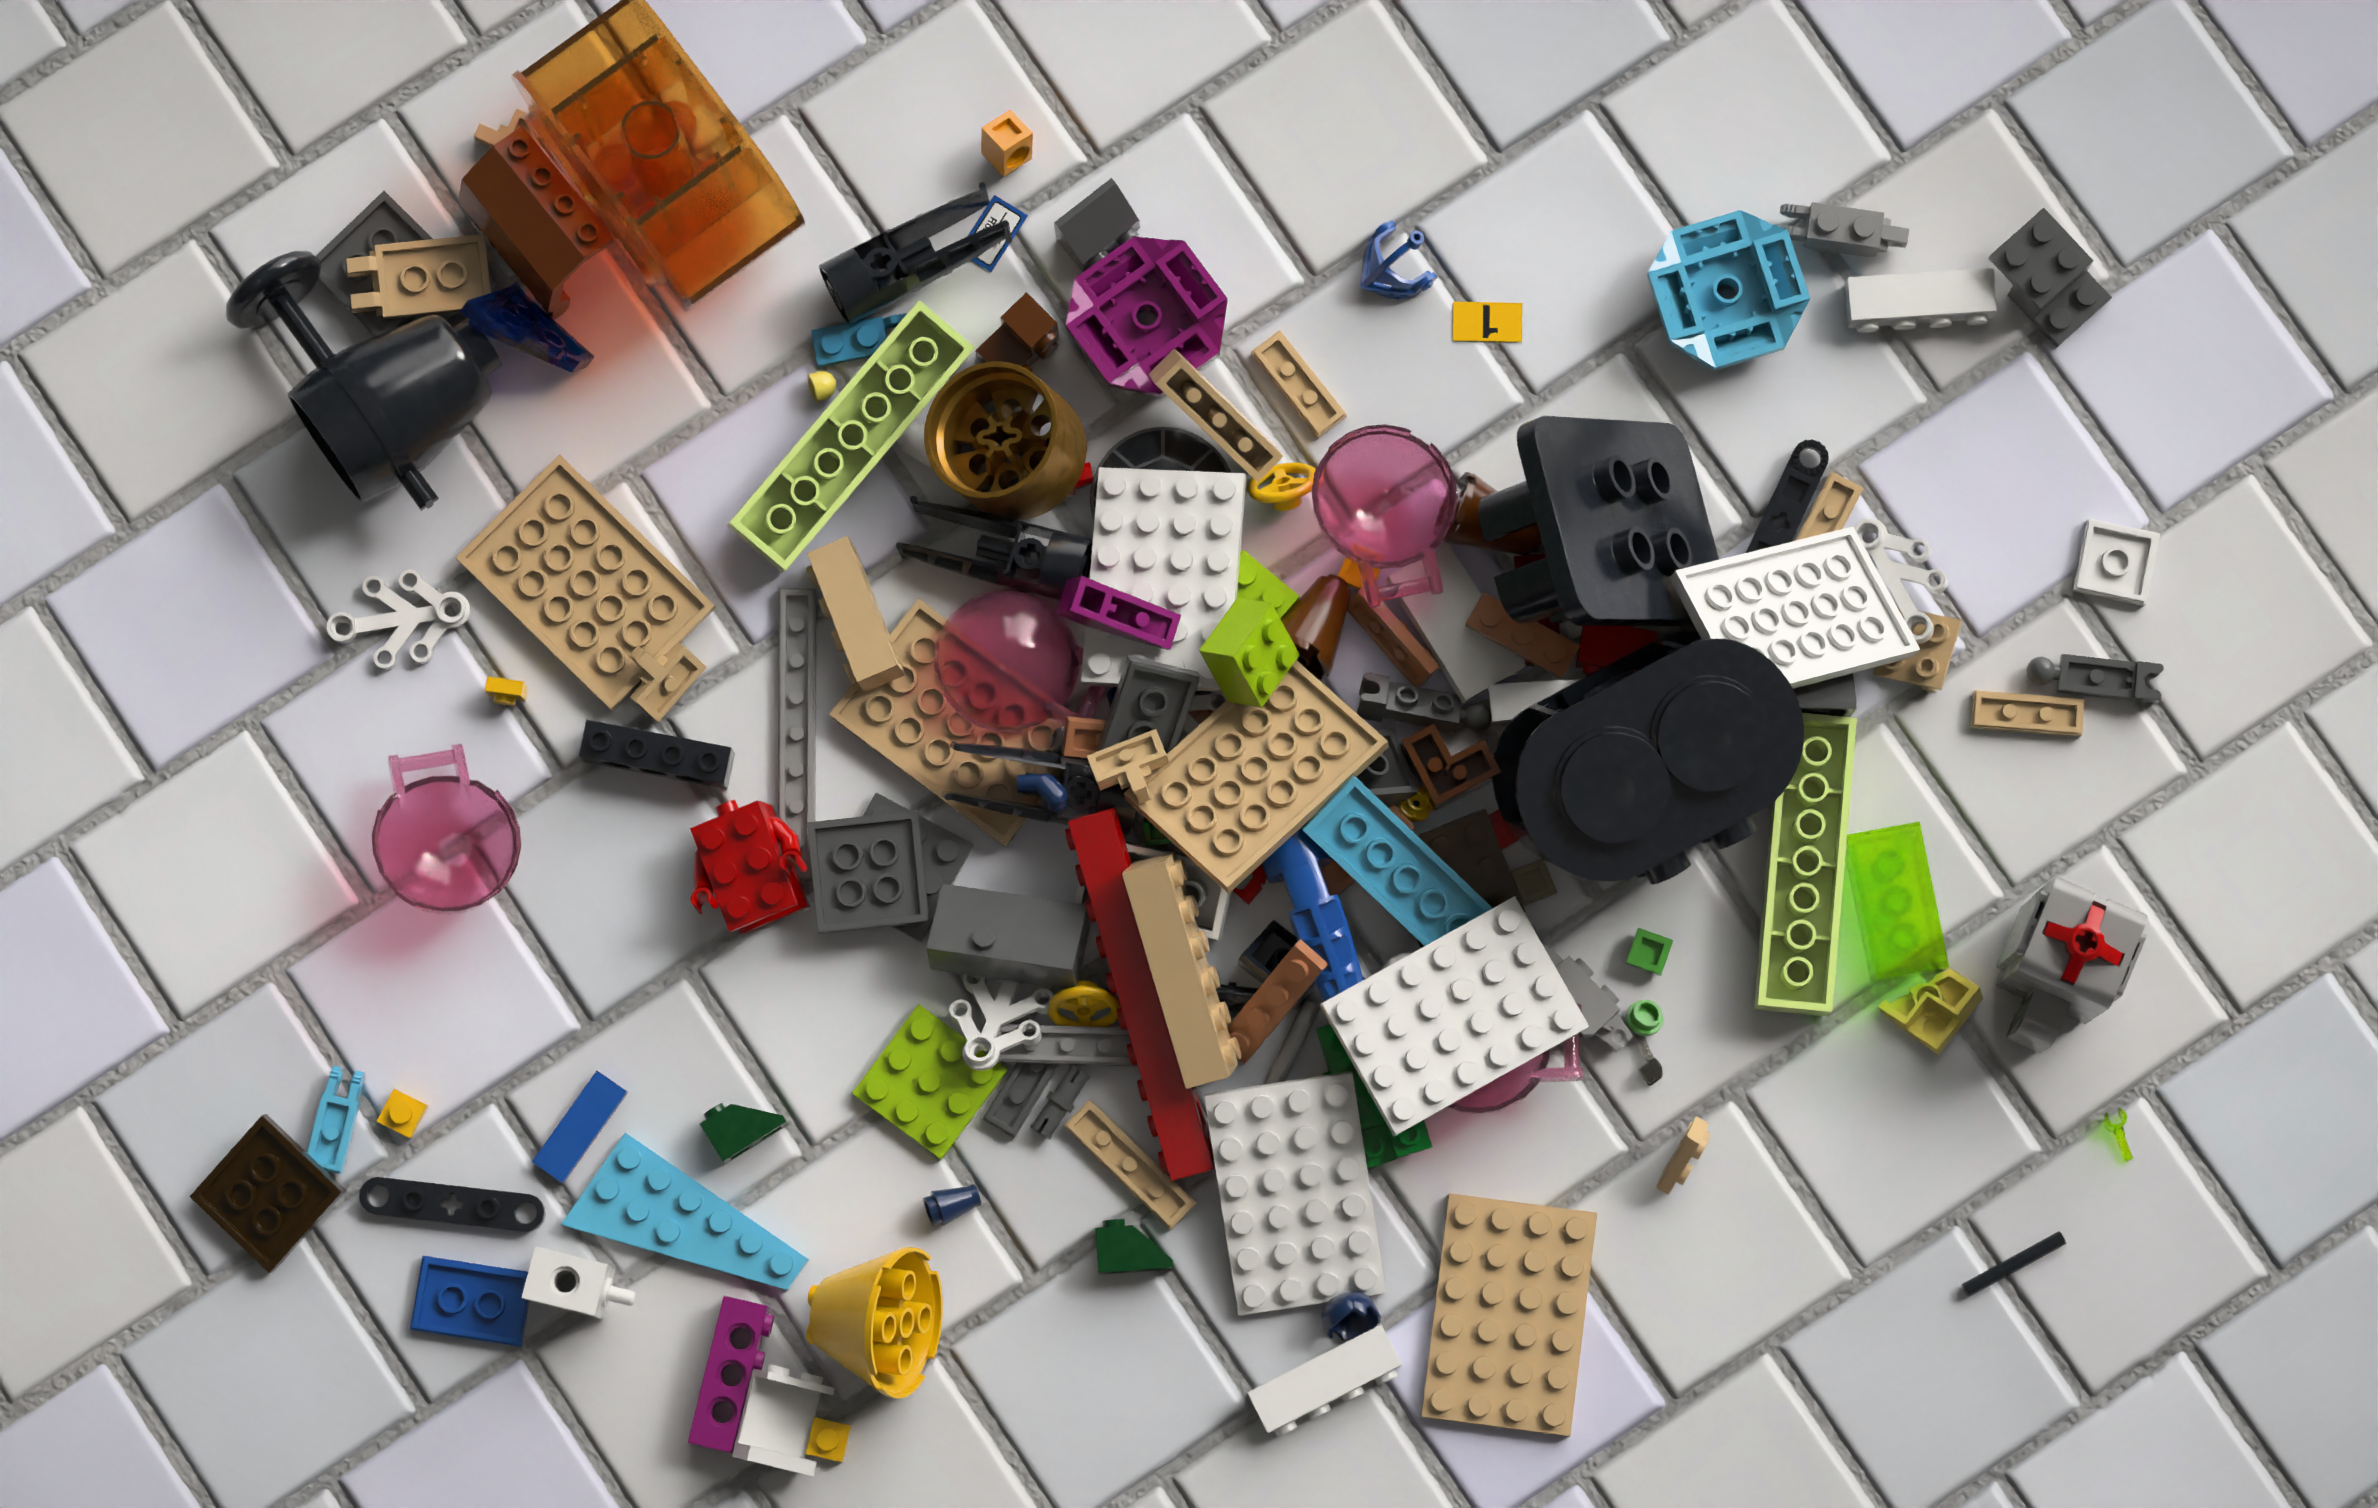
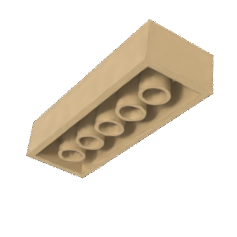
[1122,851,1241,1089]

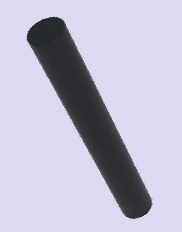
[1961,1231,2066,1297]

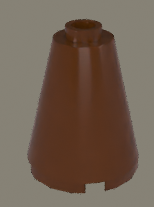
[1438,472,1542,555]
[1281,574,1351,680]

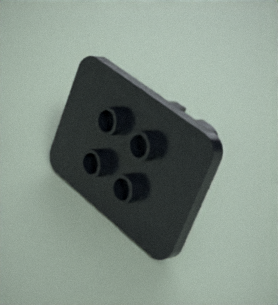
[1478,416,1719,626]

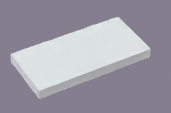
[1386,543,1526,704]

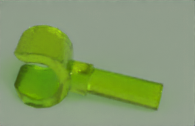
[2103,1108,2133,1162]

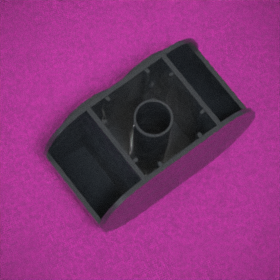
[1492,631,1804,885]

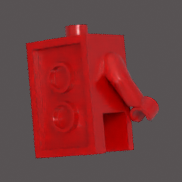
[690,800,810,935]

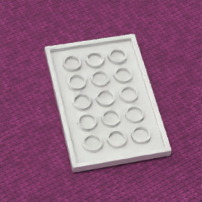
[1081,467,1246,692]
[1670,527,1920,689]
[1320,896,1589,1136]
[1204,1071,1386,1316]

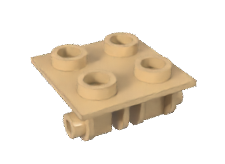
[1873,606,1962,693]

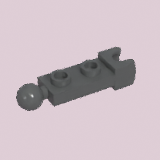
[2026,654,2164,704]
[1356,673,1492,732]

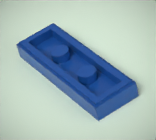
[532,1070,628,1184]

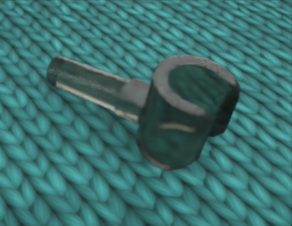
[1635,1034,1663,1086]

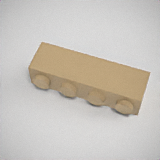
[1149,348,1284,482]
[806,536,905,692]

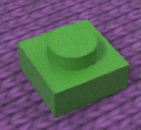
[1625,928,1673,976]

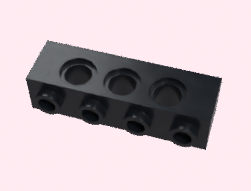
[579,720,735,789]

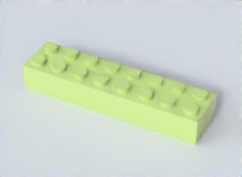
[727,300,975,573]
[1754,713,1857,1017]

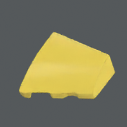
[1878,968,1983,1055]

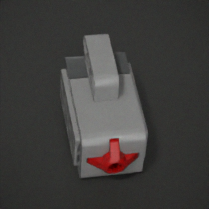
[1995,876,2148,1053]

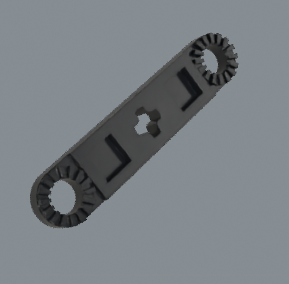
[1746,439,1829,553]
[359,1177,546,1232]

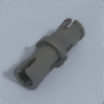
[1030,1065,1091,1140]

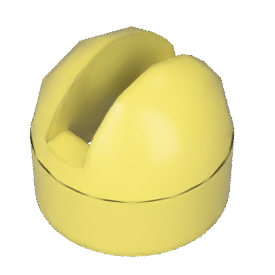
[807,371,836,402]

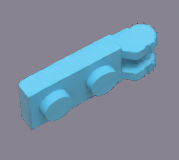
[307,1066,365,1174]

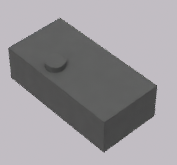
[926,884,1091,989]

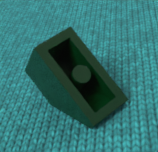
[700,1103,789,1164]
[1095,1219,1173,1275]

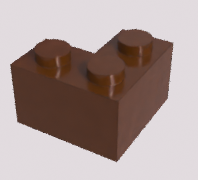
[975,292,1059,372]
[1400,724,1501,811]

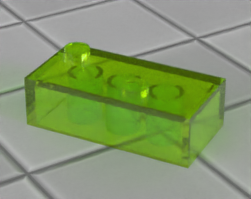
[1845,821,1950,985]

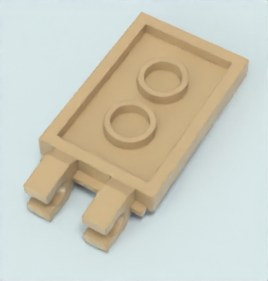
[346,234,493,319]

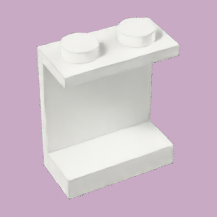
[732,1364,835,1476]

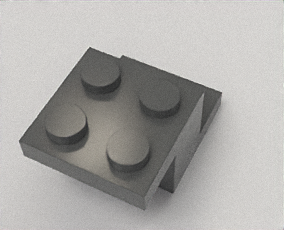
[1988,208,2112,348]

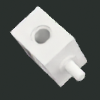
[522,1246,636,1320]

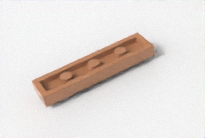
[1227,939,1328,1064]

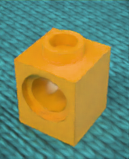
[981,110,1033,177]

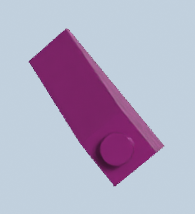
[1056,576,1181,650]

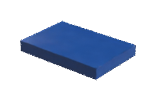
[410,1256,530,1347]

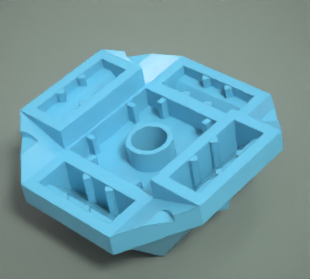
[1647,210,1810,371]

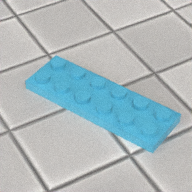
[1301,774,1493,946]

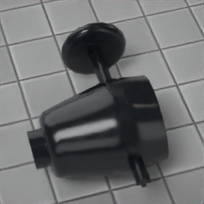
[226,251,502,511]

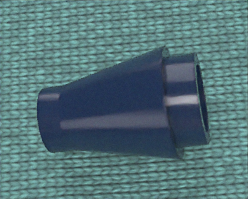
[923,1184,981,1226]

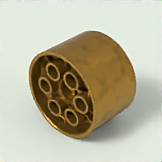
[924,361,1087,520]

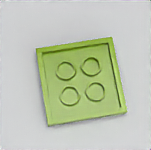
[852,1004,1008,1160]

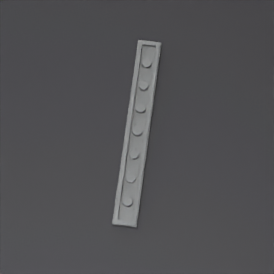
[778,588,816,881]

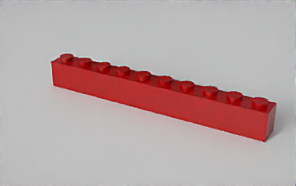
[1065,807,1215,1181]

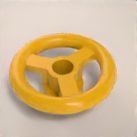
[1247,462,1319,511]
[1048,981,1121,1027]

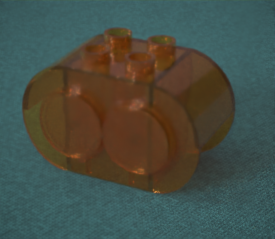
[511,0,805,312]

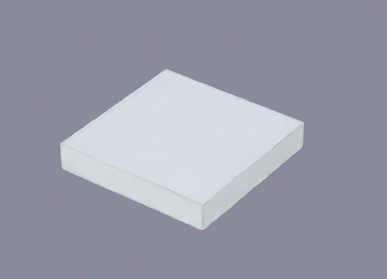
[2072,518,2160,606]

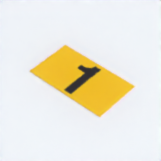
[1453,302,1522,342]

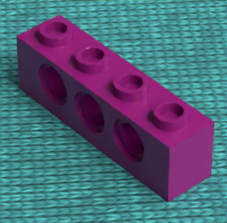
[688,1296,774,1453]

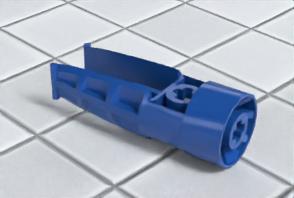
[1262,828,1363,1002]

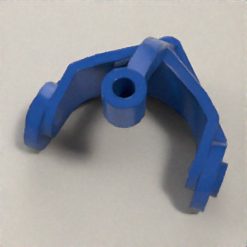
[1360,220,1437,300]

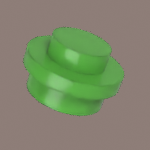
[1626,1000,1663,1036]

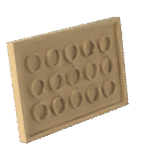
[455,454,716,711]
[829,598,1077,848]
[1124,660,1389,894]
[1421,1193,1597,1437]

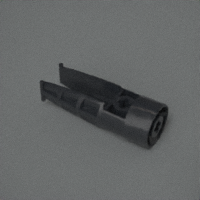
[819,182,1012,325]
[896,496,1093,600]
[941,741,1136,835]

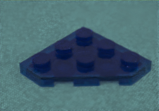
[460,285,595,373]

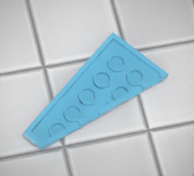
[561,1132,809,1291]

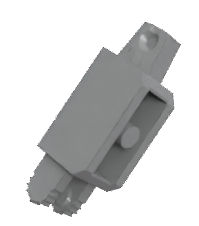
[1780,202,1909,257]
[1543,944,1633,1052]

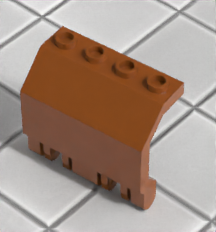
[458,126,614,319]

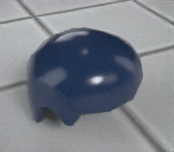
[1321,1291,1381,1341]

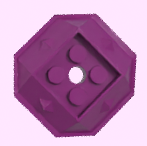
[1066,236,1228,397]

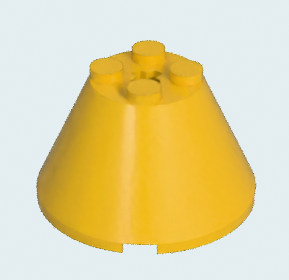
[806,1247,943,1399]

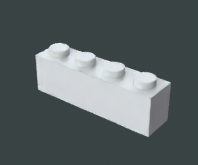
[1844,268,1997,333]
[1247,1325,1402,1437]

